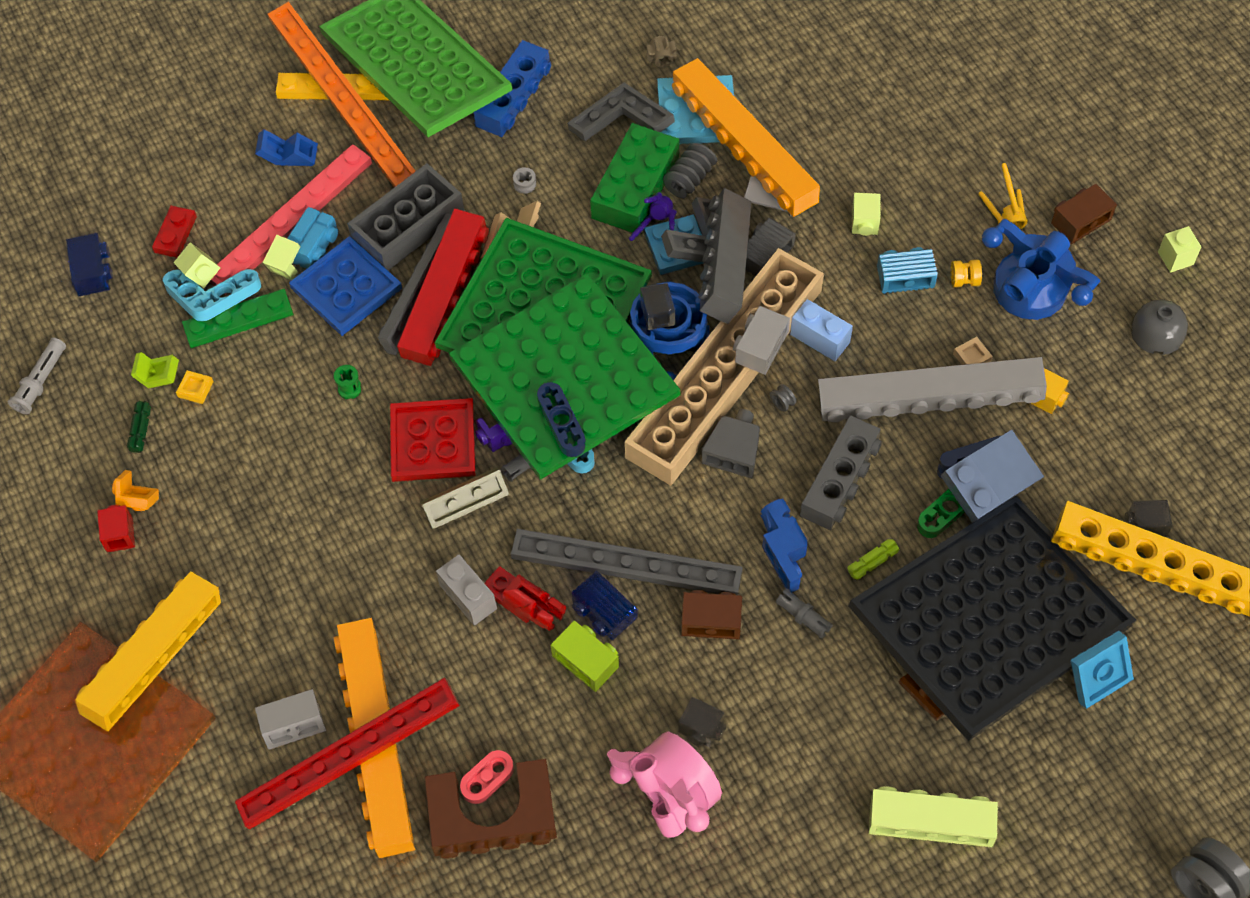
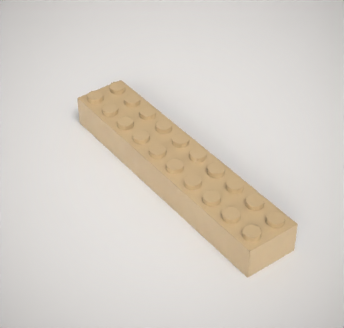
[625,248,824,486]

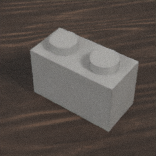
[733,306,790,375]
[436,554,497,626]

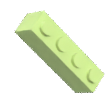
[869,786,998,847]

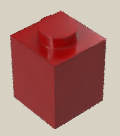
[97,505,135,553]

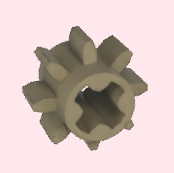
[646,36,677,68]

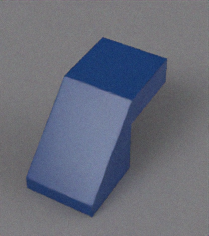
[255,129,318,166]

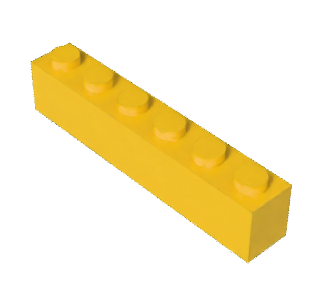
[75,571,221,732]

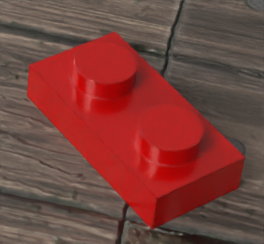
[152,206,197,258]

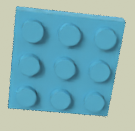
[657,75,734,144]

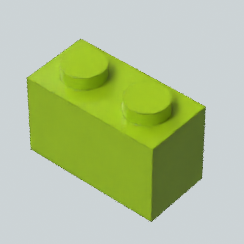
[551,620,619,692]

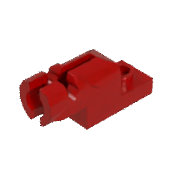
[485,566,566,631]

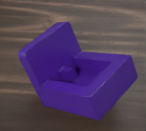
[475,418,513,452]

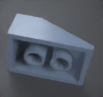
[941,430,1044,523]

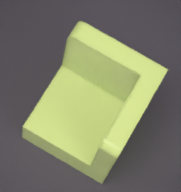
[263,235,300,280]

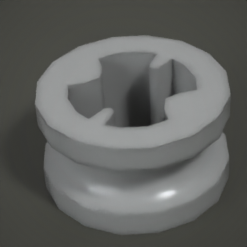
[513,167,536,194]

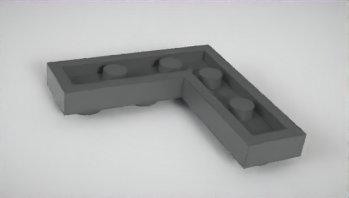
[567,83,675,141]
[661,197,711,263]

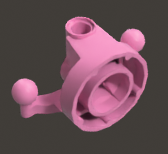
[607,732,722,838]

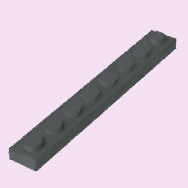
[511,529,743,595]

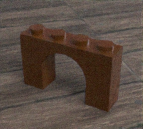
[425,759,557,859]

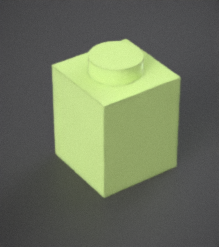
[852,193,880,236]
[1158,226,1201,273]
[174,242,220,288]

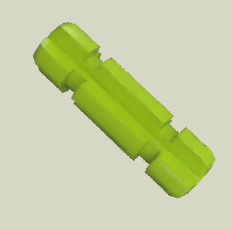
[847,539,899,579]

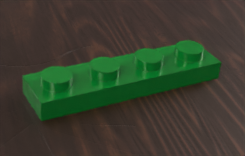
[182,288,294,348]

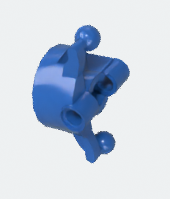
[982,219,1100,320]
[628,281,709,380]

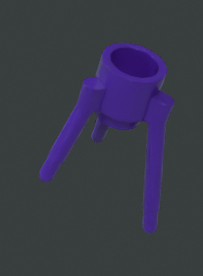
[629,192,677,241]

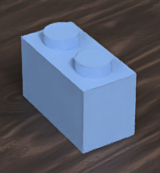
[790,299,853,361]

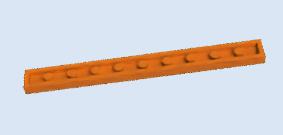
[268,2,416,188]

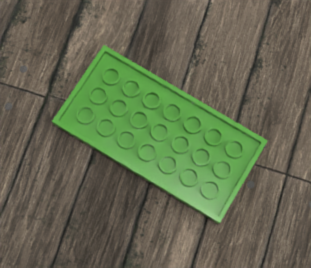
[319,0,512,137]

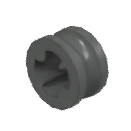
[770,384,796,412]

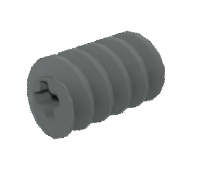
[663,143,717,199]

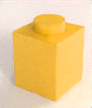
[1031,368,1069,414]

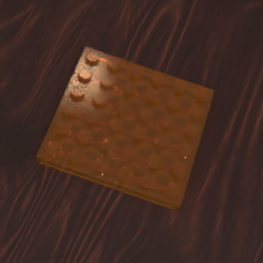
[0,622,216,863]

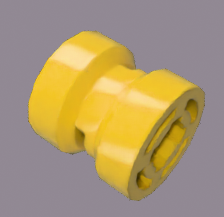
[950,259,982,288]

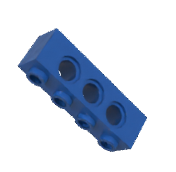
[474,40,551,137]

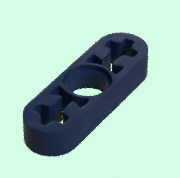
[537,382,586,457]

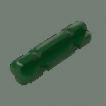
[127,401,151,453]

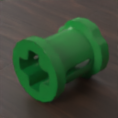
[334,365,361,399]

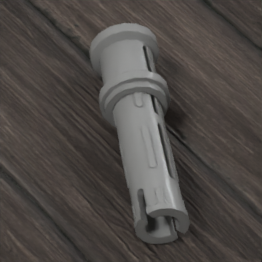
[7,338,66,415]

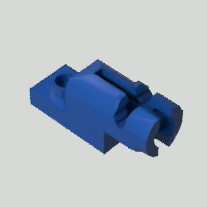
[760,499,807,593]

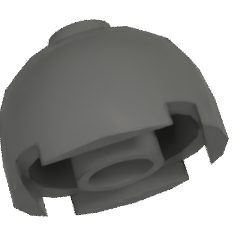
[1131,299,1188,355]

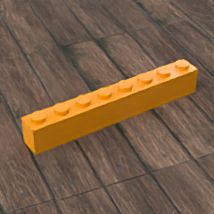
[672,58,820,217]
[334,618,415,858]

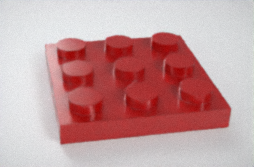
[390,398,476,482]

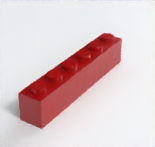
[397,208,489,366]

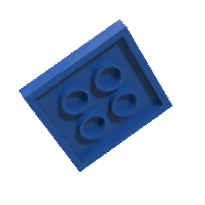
[289,236,403,336]

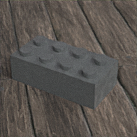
[347,163,464,270]

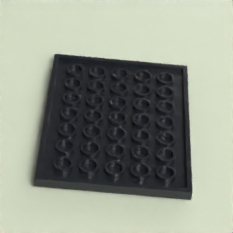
[848,496,1136,741]

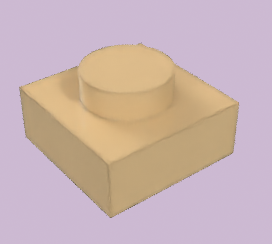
[953,337,993,365]

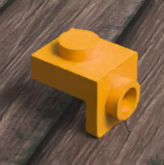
[112,470,159,511]

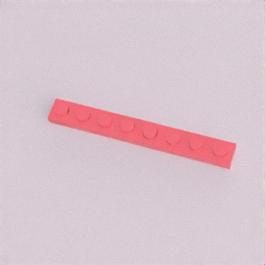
[210,144,372,295]

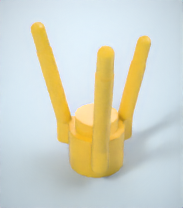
[978,163,1027,229]

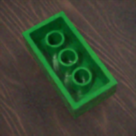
[590,123,679,233]

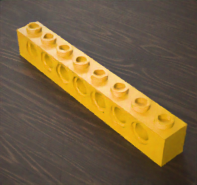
[1051,501,1250,617]

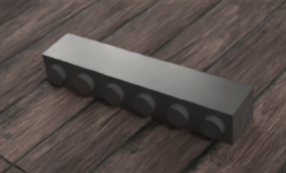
[698,188,751,324]

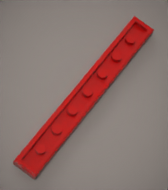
[235,678,460,829]

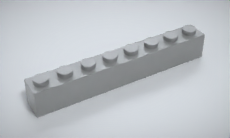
[818,357,1047,422]

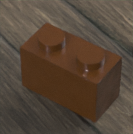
[1051,184,1117,245]
[681,590,742,640]

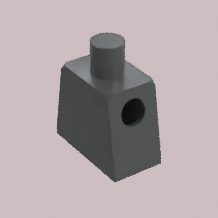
[702,409,760,479]

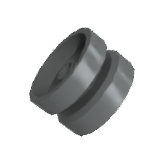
[1171,837,1250,898]

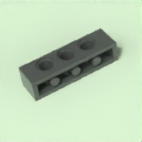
[800,415,882,531]

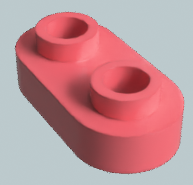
[460,750,514,804]

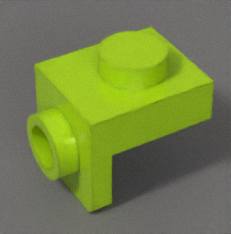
[131,352,179,389]

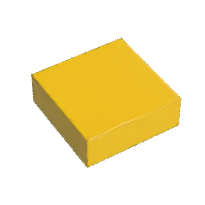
[176,370,214,404]

